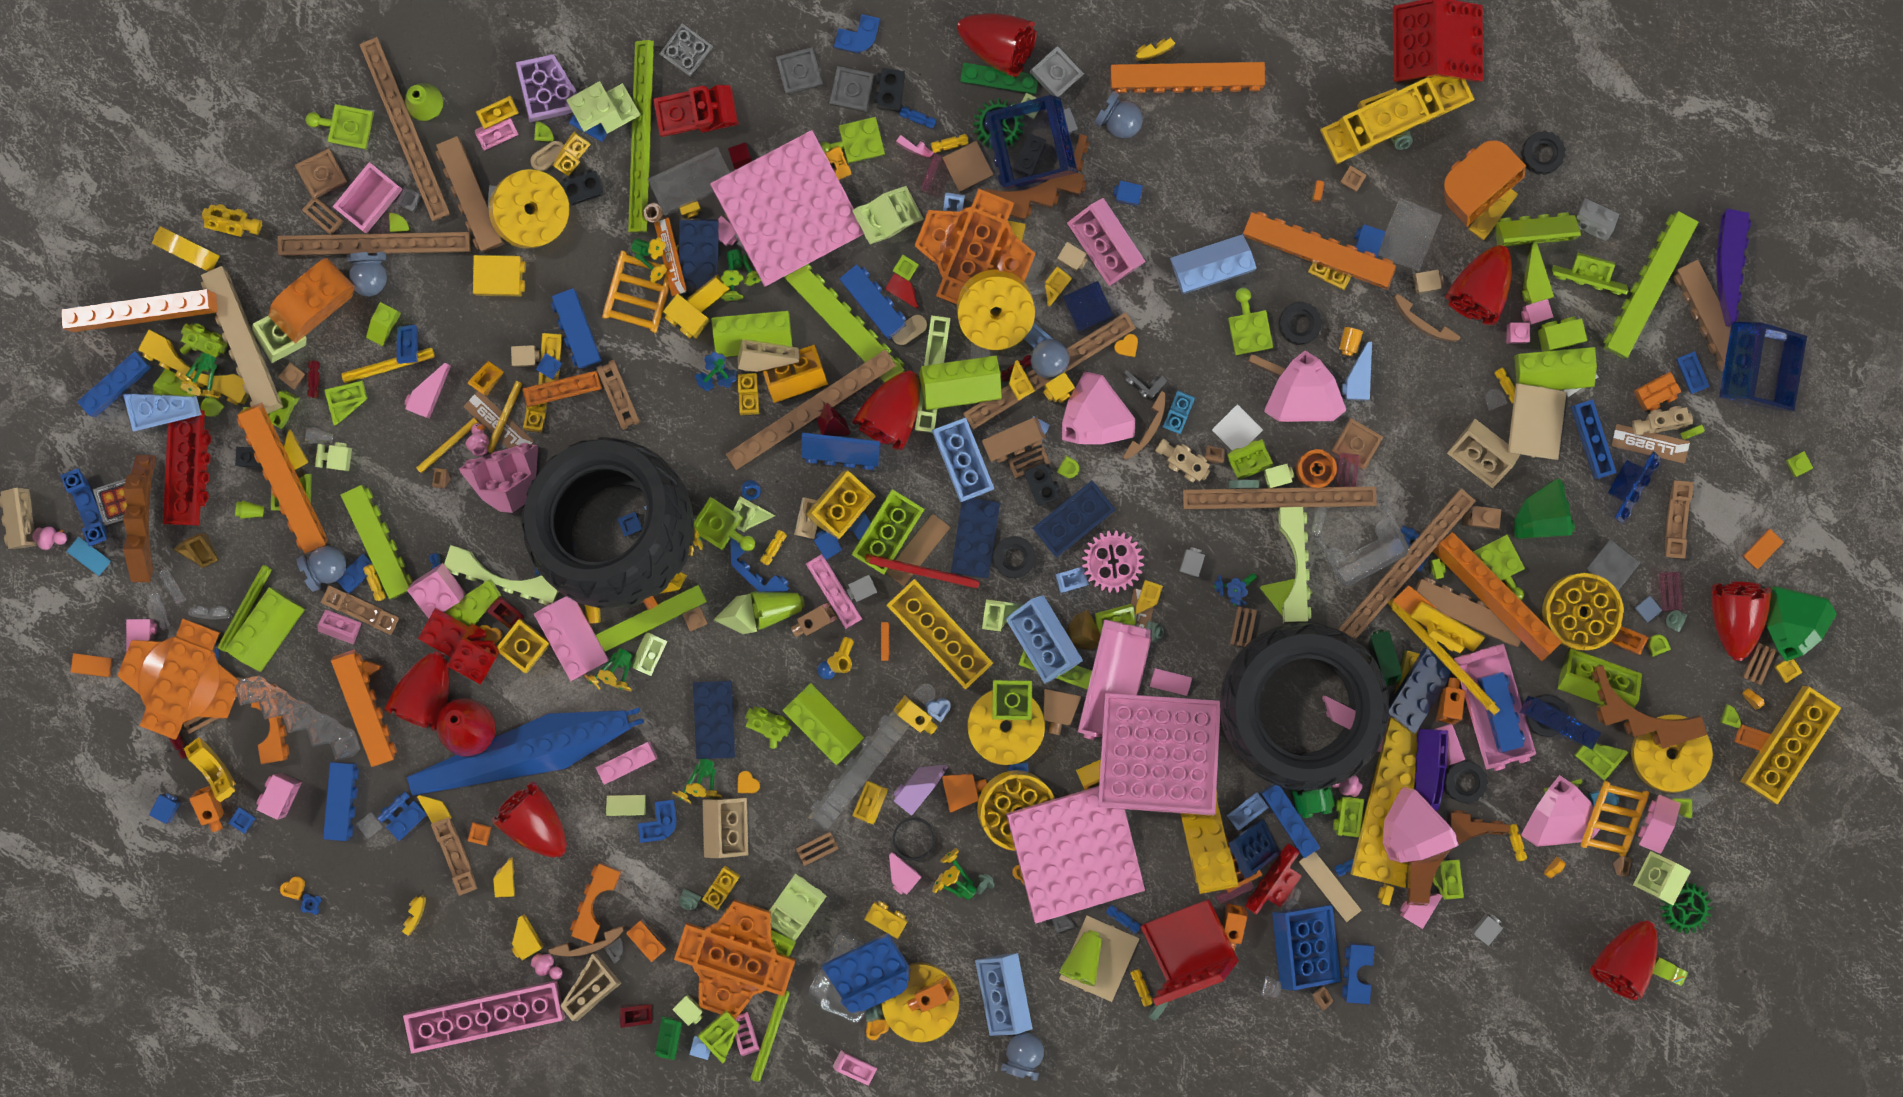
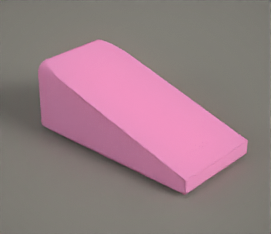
[833,1050,877,1086]

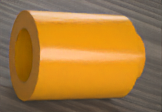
[1339,327,1363,357]

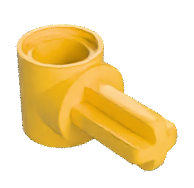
[827,637,854,673]

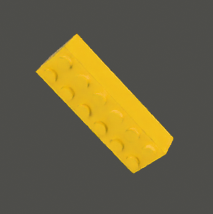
[887,579,993,690]
[1740,686,1841,804]

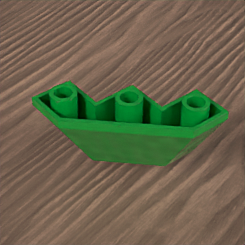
[1514,479,1575,539]
[1766,586,1837,662]

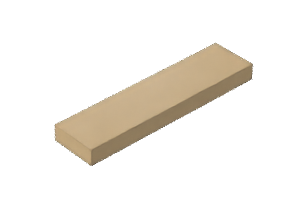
[1298,852,1362,922]

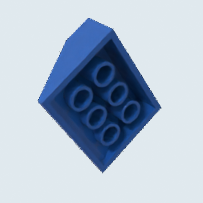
[801,433,881,470]
[1272,905,1341,990]

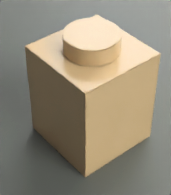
[1057,242,1087,272]
[1413,270,1444,294]
[511,346,540,367]

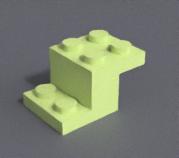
[566,81,640,134]
[852,186,924,244]
[769,874,827,941]

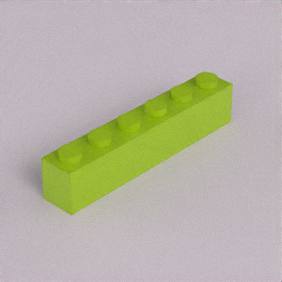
[341,485,413,599]

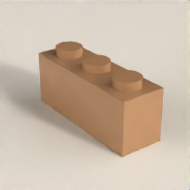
[982,417,1046,463]

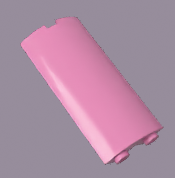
[1078,620,1151,740]
[1454,644,1536,771]

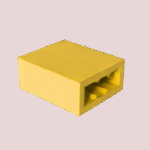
[473,255,526,296]

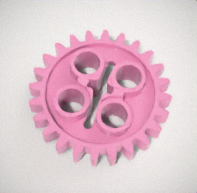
[1082,531,1144,593]

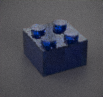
[1062,281,1114,333]

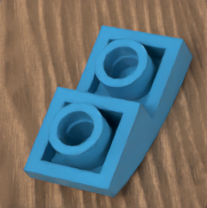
[1163,390,1195,434]
[66,536,111,576]

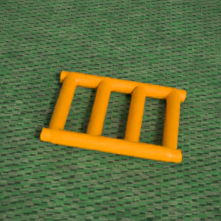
[602,250,670,333]
[1580,781,1650,857]

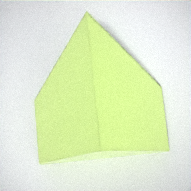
[733,496,775,532]
[714,594,757,634]
[982,599,1023,632]

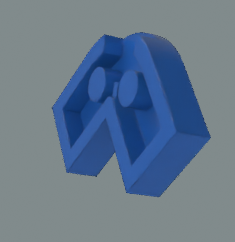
[834,14,880,53]
[638,799,677,843]

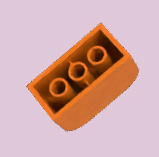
[1444,141,1526,227]
[268,258,355,343]

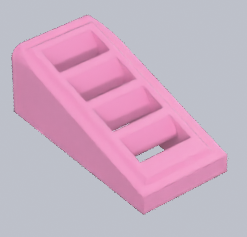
[735,1012,760,1056]

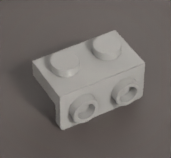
[1576,198,1619,241]

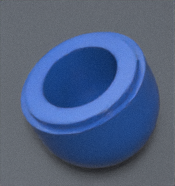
[741,480,761,500]
[817,661,836,680]

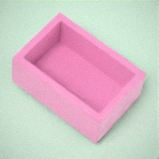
[333,162,403,234]

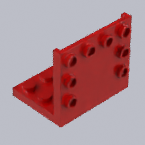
[1393,0,1484,83]
[1141,899,1239,1006]

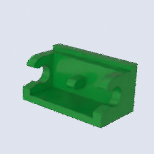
[655,1016,683,1060]

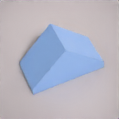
[943,193,965,212]
[1055,567,1089,593]

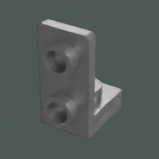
[1123,370,1168,399]

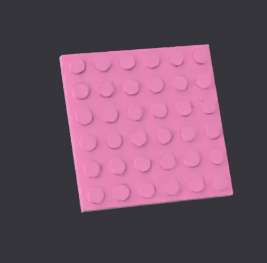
[710,130,864,287]
[1098,693,1220,815]
[1006,786,1145,924]

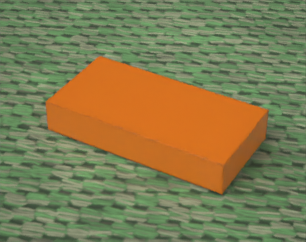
[1742,529,1784,570]
[881,622,889,661]
[71,653,113,677]
[1734,724,1771,751]

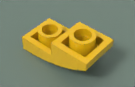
[1135,37,1175,61]
[553,131,590,176]
[1308,263,1351,290]
[738,373,759,415]
[523,402,548,433]
[702,866,740,910]
[402,895,426,936]

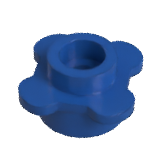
[300,894,322,915]

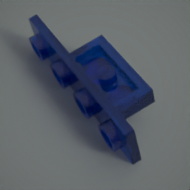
[1608,451,1661,524]

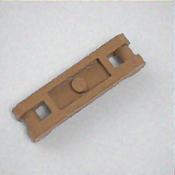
[596,359,640,430]

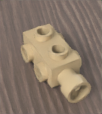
[1632,406,1693,436]
[1155,438,1210,483]

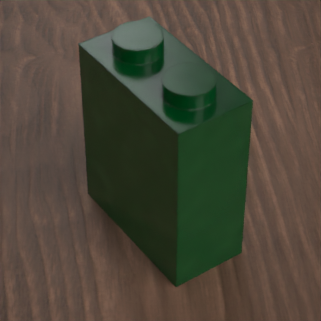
[1368,630,1402,687]

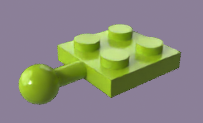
[305,104,374,150]
[819,117,885,164]
[1228,288,1273,355]
[694,497,755,551]
[1473,535,1525,600]

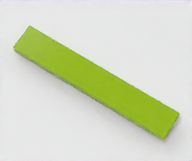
[596,585,707,652]

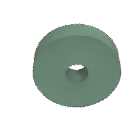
[1228,480,1259,489]
[1148,1002,1168,1021]

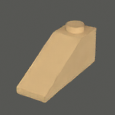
[738,339,799,372]

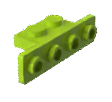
[1552,253,1628,295]

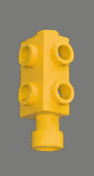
[202,204,262,237]

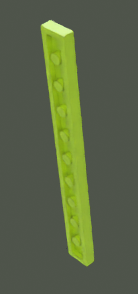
[628,40,654,233]

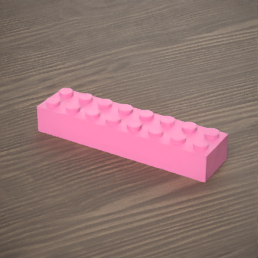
[403,980,565,1054]

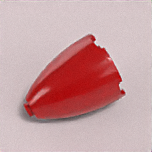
[957,13,1037,77]
[1445,245,1512,325]
[852,370,920,451]
[1711,581,1771,661]
[384,651,449,732]
[436,698,496,757]
[492,781,567,858]
[1589,920,1658,1001]

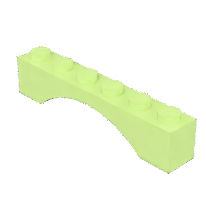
[915,315,950,433]
[1278,507,1311,624]
[444,545,559,605]

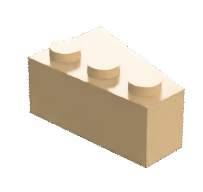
[561,953,621,1021]

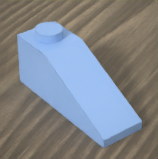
[1341,342,1372,401]

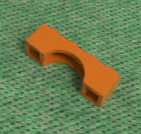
[248,684,290,764]
[570,862,622,944]

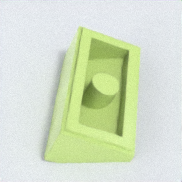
[631,632,667,676]
[606,795,646,816]

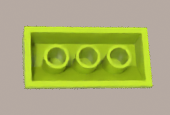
[1495,212,1581,246]
[712,311,792,357]
[1514,347,1597,390]
[919,355,1002,410]
[851,489,925,575]
[225,587,305,672]
[1558,648,1642,708]
[782,683,864,765]

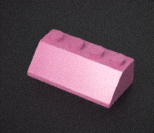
[1067,198,1146,286]
[534,597,609,681]

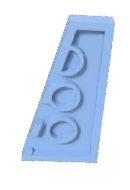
[123,394,201,432]

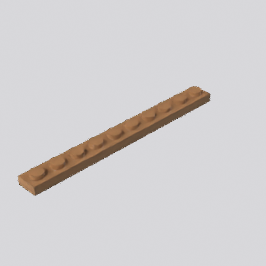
[359,37,451,222]
[278,232,471,256]
[963,312,1136,430]
[726,349,896,470]
[1183,487,1377,510]
[1338,488,1476,640]

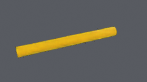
[487,381,523,453]
[416,418,479,473]

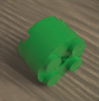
[1292,787,1335,818]

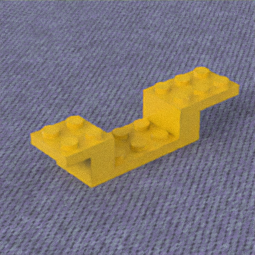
[1320,76,1475,164]
[1180,789,1238,894]

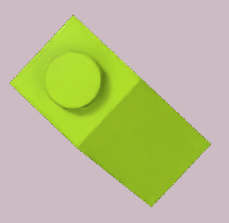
[366,302,401,347]

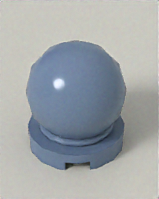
[1094,91,1143,138]
[347,252,387,297]
[1031,339,1070,379]
[296,546,346,592]
[1001,1032,1044,1081]

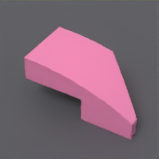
[896,135,933,158]
[1322,695,1356,729]

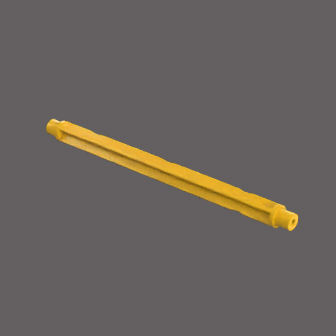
[1387,597,1500,715]

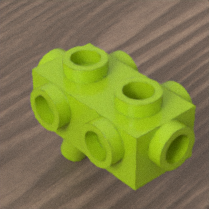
[180,323,228,358]
[745,706,792,749]

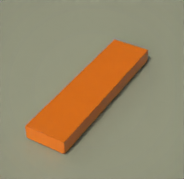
[522,371,602,407]

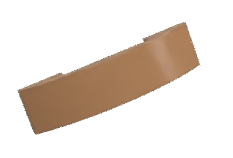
[1393,293,1461,342]
[1122,391,1165,460]
[1665,480,1694,559]
[321,585,399,635]
[431,817,477,896]
[549,925,625,956]

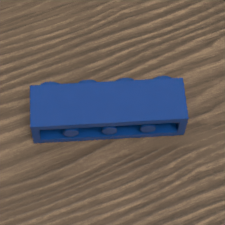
[839,265,906,340]
[551,288,602,369]
[77,351,153,418]
[1570,400,1617,480]
[1477,672,1525,753]
[323,761,359,841]
[1260,784,1320,858]

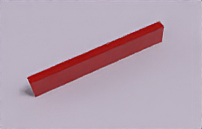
[865,554,979,589]

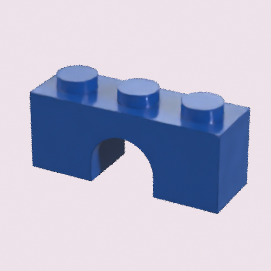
[814,511,871,560]
[1342,942,1374,1004]

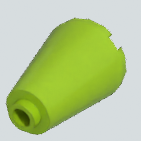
[405,83,443,121]
[750,591,805,630]
[1059,930,1102,986]

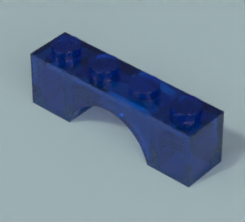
[1519,696,1601,750]

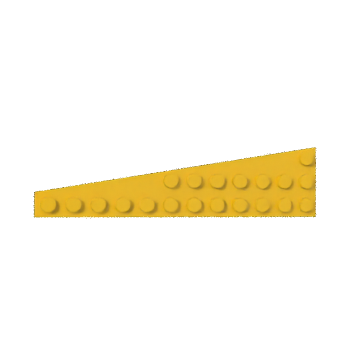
[1350,650,1420,888]

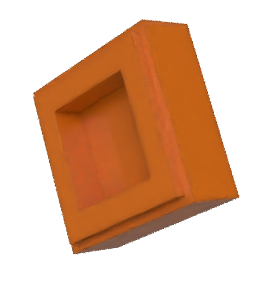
[1311,180,1324,203]
[468,822,492,846]

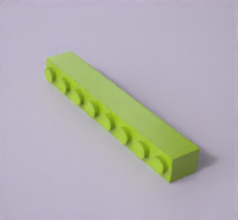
[1603,211,1699,359]
[784,264,905,383]

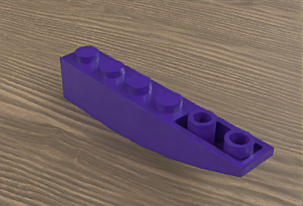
[1716,209,1751,327]
[1415,729,1448,813]

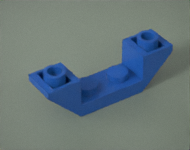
[60,468,108,547]
[731,538,790,592]

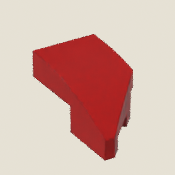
[885,273,919,309]

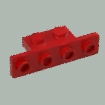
[1245,843,1302,914]

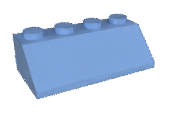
[1170,234,1257,294]
[932,418,994,502]
[1005,595,1083,684]
[975,953,1033,1036]

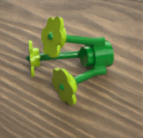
[721,250,761,301]

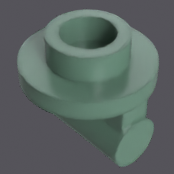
[1390,130,1413,150]
[1666,610,1687,633]
[1146,621,1164,642]
[976,874,995,894]
[679,888,702,910]
[865,1003,884,1022]

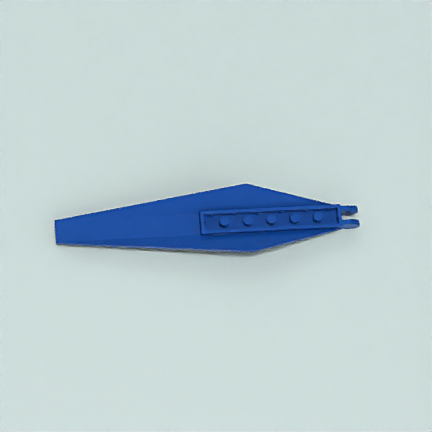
[407,707,644,796]

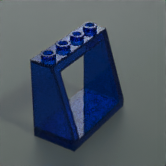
[985,95,1078,189]
[1719,322,1807,411]

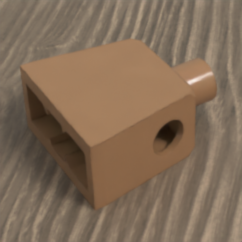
[1463,506,1501,530]
[791,602,838,637]
[1043,689,1081,735]

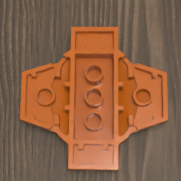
[915,188,1036,304]
[117,618,242,740]
[674,899,796,1019]

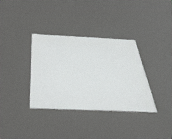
[1212,404,1263,450]

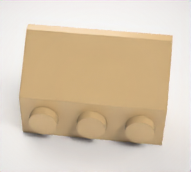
[1447,419,1520,488]
[0,488,37,549]
[703,798,748,858]

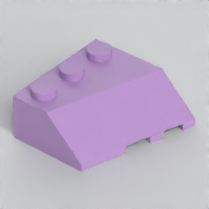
[516,54,577,122]
[893,765,948,816]

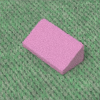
[475,117,519,151]
[318,610,361,644]
[1150,668,1192,696]
[1436,724,1465,766]

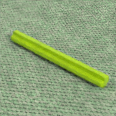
[218,565,272,652]
[751,990,790,1082]

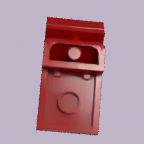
[654,85,739,137]
[418,608,499,685]

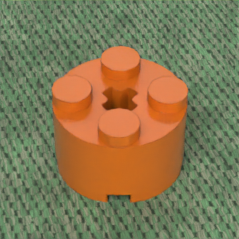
[1296,449,1337,488]

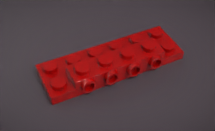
[163,410,211,525]

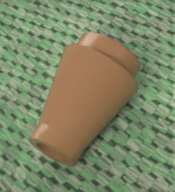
[644,203,665,222]

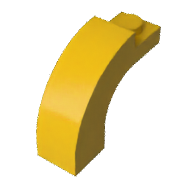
[152,226,220,272]
[184,737,236,802]

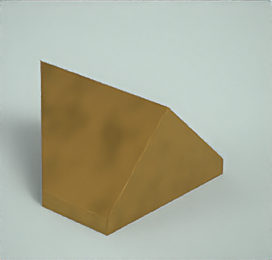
[172,533,219,568]
[1066,610,1101,650]

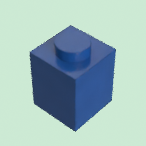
[1113,181,1143,207]
[149,792,181,824]

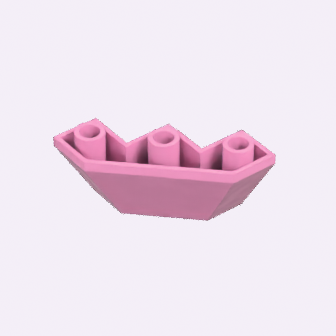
[1264,350,1346,422]
[1062,372,1135,444]
[459,443,538,513]
[1521,775,1600,847]
[1383,787,1458,863]

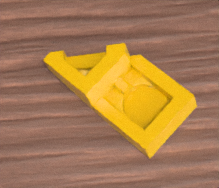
[1045,266,1073,307]
[283,429,309,470]
[493,858,515,897]

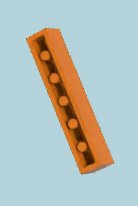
[331,649,397,767]

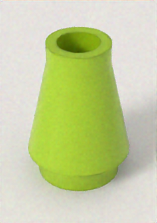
[235,500,264,519]

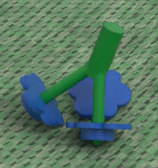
[695,352,737,391]
[1214,573,1257,607]

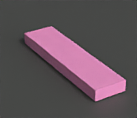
[806,554,862,629]

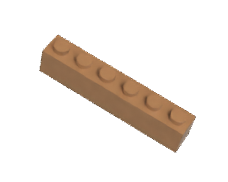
[435,136,504,253]
[1673,260,1750,374]
[1414,577,1521,647]

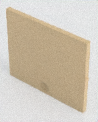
[1508,384,1566,460]
[1059,915,1139,1002]

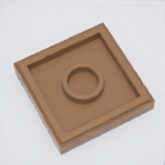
[942,141,993,193]
[295,148,347,200]
[1331,418,1384,470]

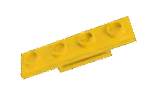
[1410,601,1485,653]

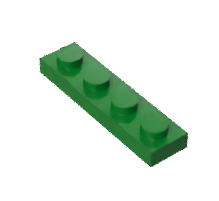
[960,62,1038,95]

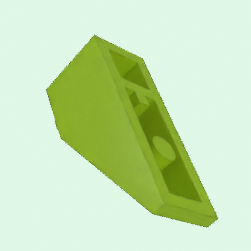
[1522,242,1554,305]

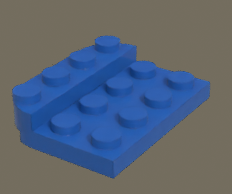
[822,933,911,1013]

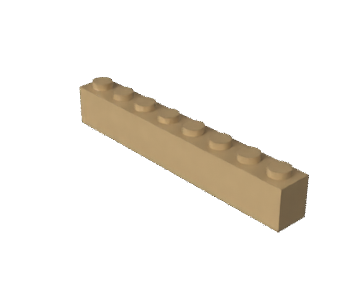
[201,266,283,414]

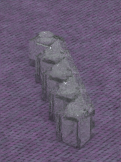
[235,676,361,760]
[808,711,910,831]

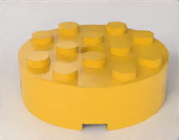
[489,169,569,249]
[957,269,1035,350]
[1542,573,1624,650]
[968,690,1045,765]
[1631,715,1713,793]
[977,770,1054,851]
[882,962,959,1042]

